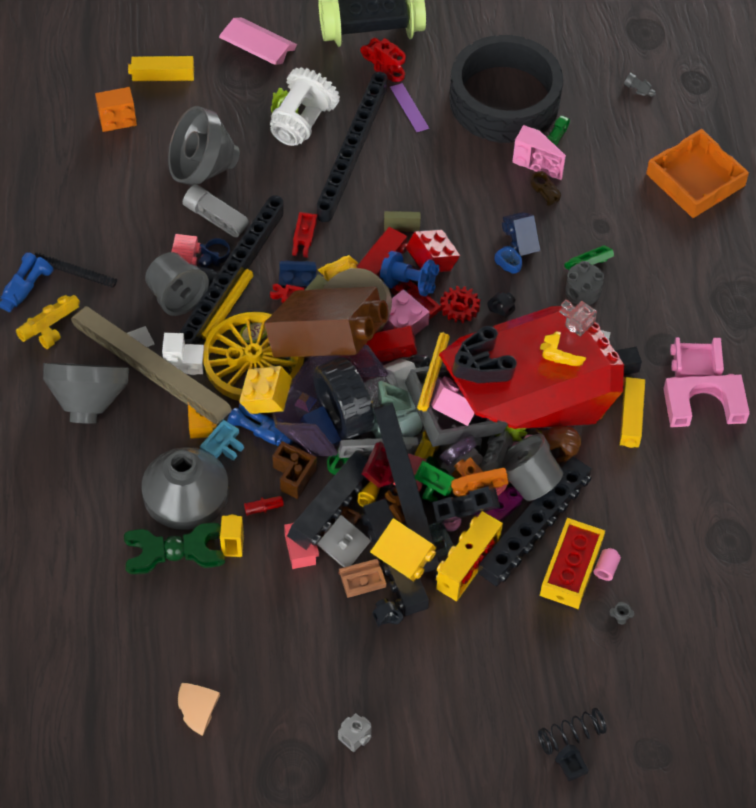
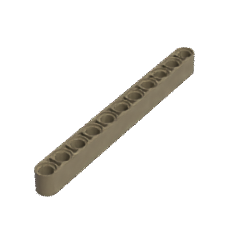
[71,306,232,424]

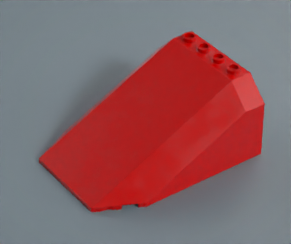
[439,306,624,429]

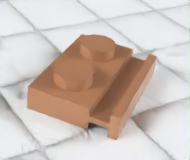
[339,559,386,598]

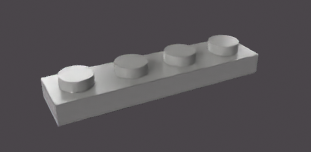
[338,437,418,458]

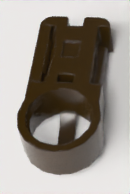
[530,171,561,206]

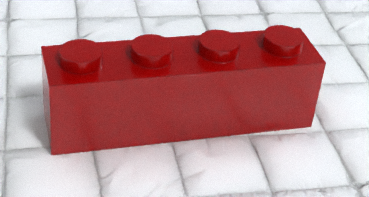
[356,227,407,279]
[339,326,417,367]

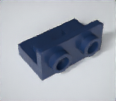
[279,260,316,290]

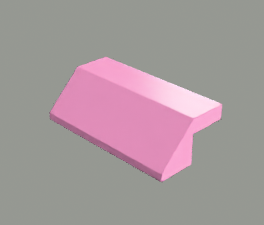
[219,17,297,65]

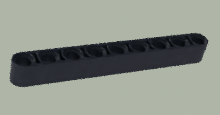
[374,402,440,573]

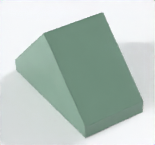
[378,381,411,411]

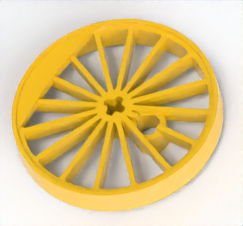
[203,312,305,401]

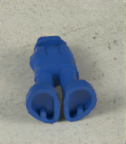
[0,253,53,312]
[227,403,296,447]

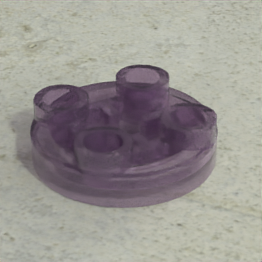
[440,435,477,466]

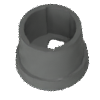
[145,252,209,316]
[496,434,563,501]

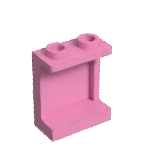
[670,337,724,378]

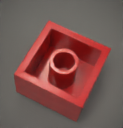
[405,230,460,272]

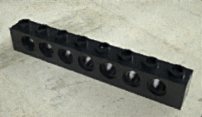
[478,456,592,587]

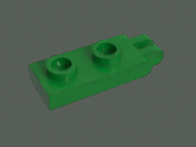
[564,245,614,270]

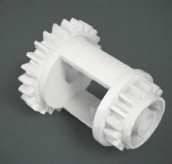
[270,67,340,146]

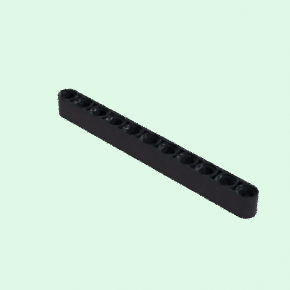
[317,72,387,222]
[180,195,284,345]

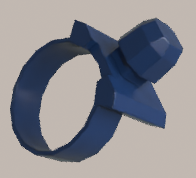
[198,238,230,267]

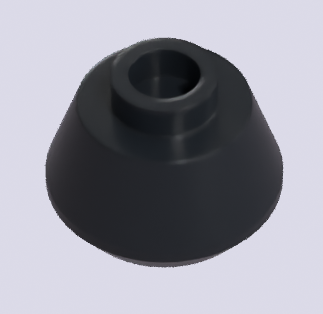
[409,355,431,368]

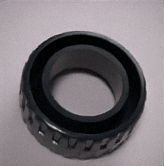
[313,357,375,440]

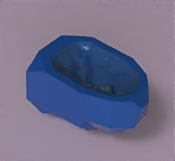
[494,246,522,274]

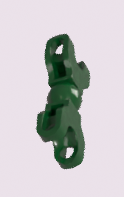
[124,523,225,574]

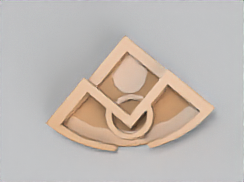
[178,683,220,736]

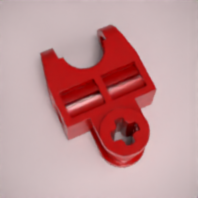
[360,37,406,82]

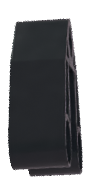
[452,326,517,383]

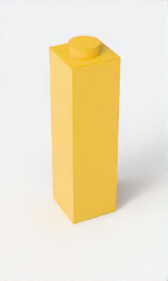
[128,56,194,81]
[620,377,645,448]

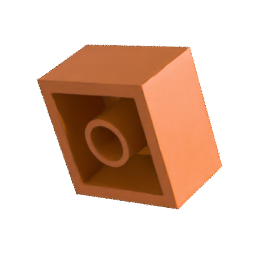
[95,87,137,132]

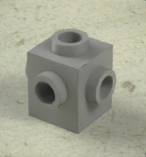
[338,713,372,752]

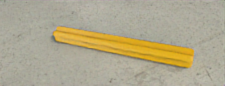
[202,269,253,340]
[417,332,450,412]

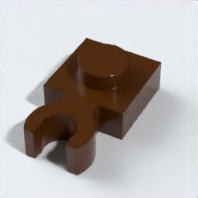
[385,488,406,523]

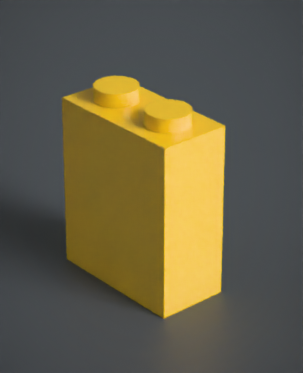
[370,518,436,582]

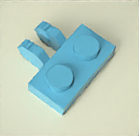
[200,420,245,460]

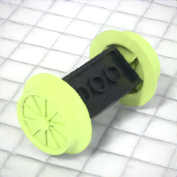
[318,0,426,47]

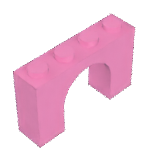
[663,374,749,427]

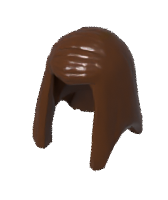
[536,426,582,464]

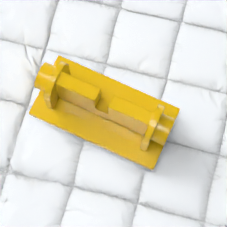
[318,255,358,281]

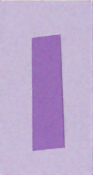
[390,83,429,132]

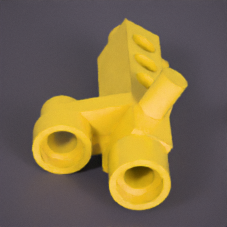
[16,295,80,349]

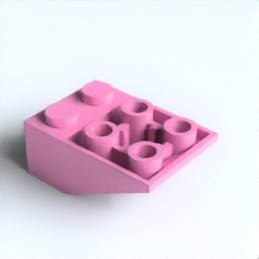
[513,125,566,180]
[431,376,474,426]

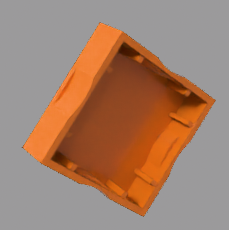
[646,129,749,218]

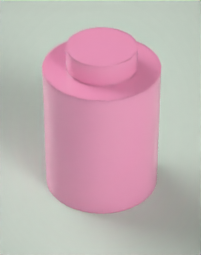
[593,548,621,581]

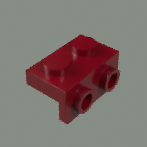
[362,441,394,488]

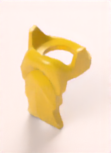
[540,331,586,366]

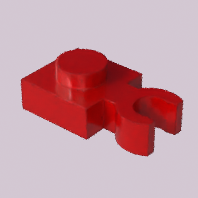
[270,284,304,303]

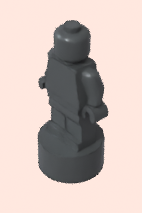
[624,73,656,97]

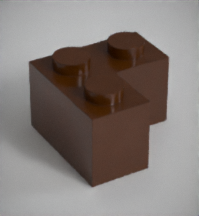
[272,441,317,499]

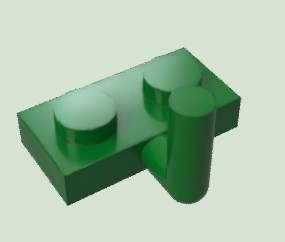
[415,461,456,502]

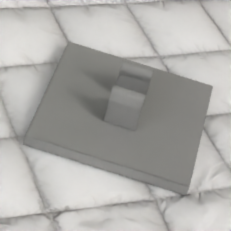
[317,515,371,567]

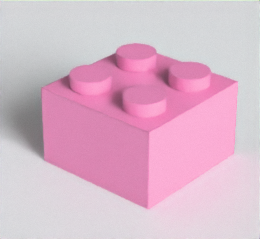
[383,290,430,336]

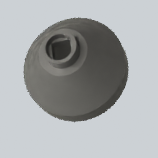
[168,106,240,186]
[43,363,129,423]
[142,447,229,530]

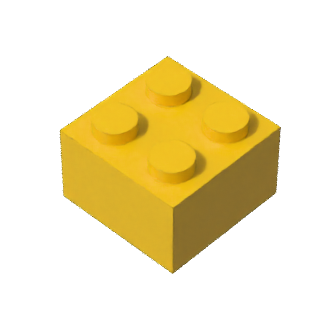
[239,366,292,414]

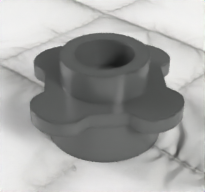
[609,602,634,625]

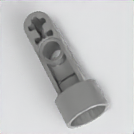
[183,184,250,237]

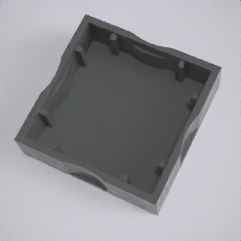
[405,365,508,447]

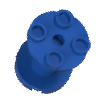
[380,251,439,296]

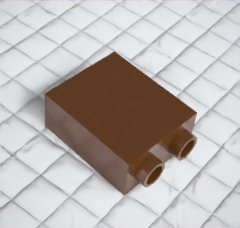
[264,286,388,358]

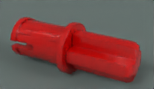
[244,496,284,516]

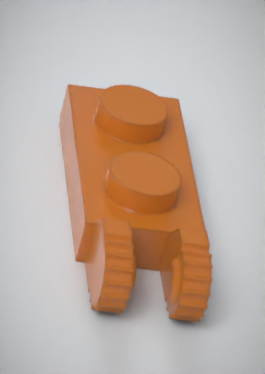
[451,468,508,497]

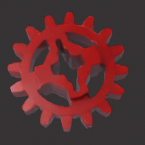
[440,286,480,323]

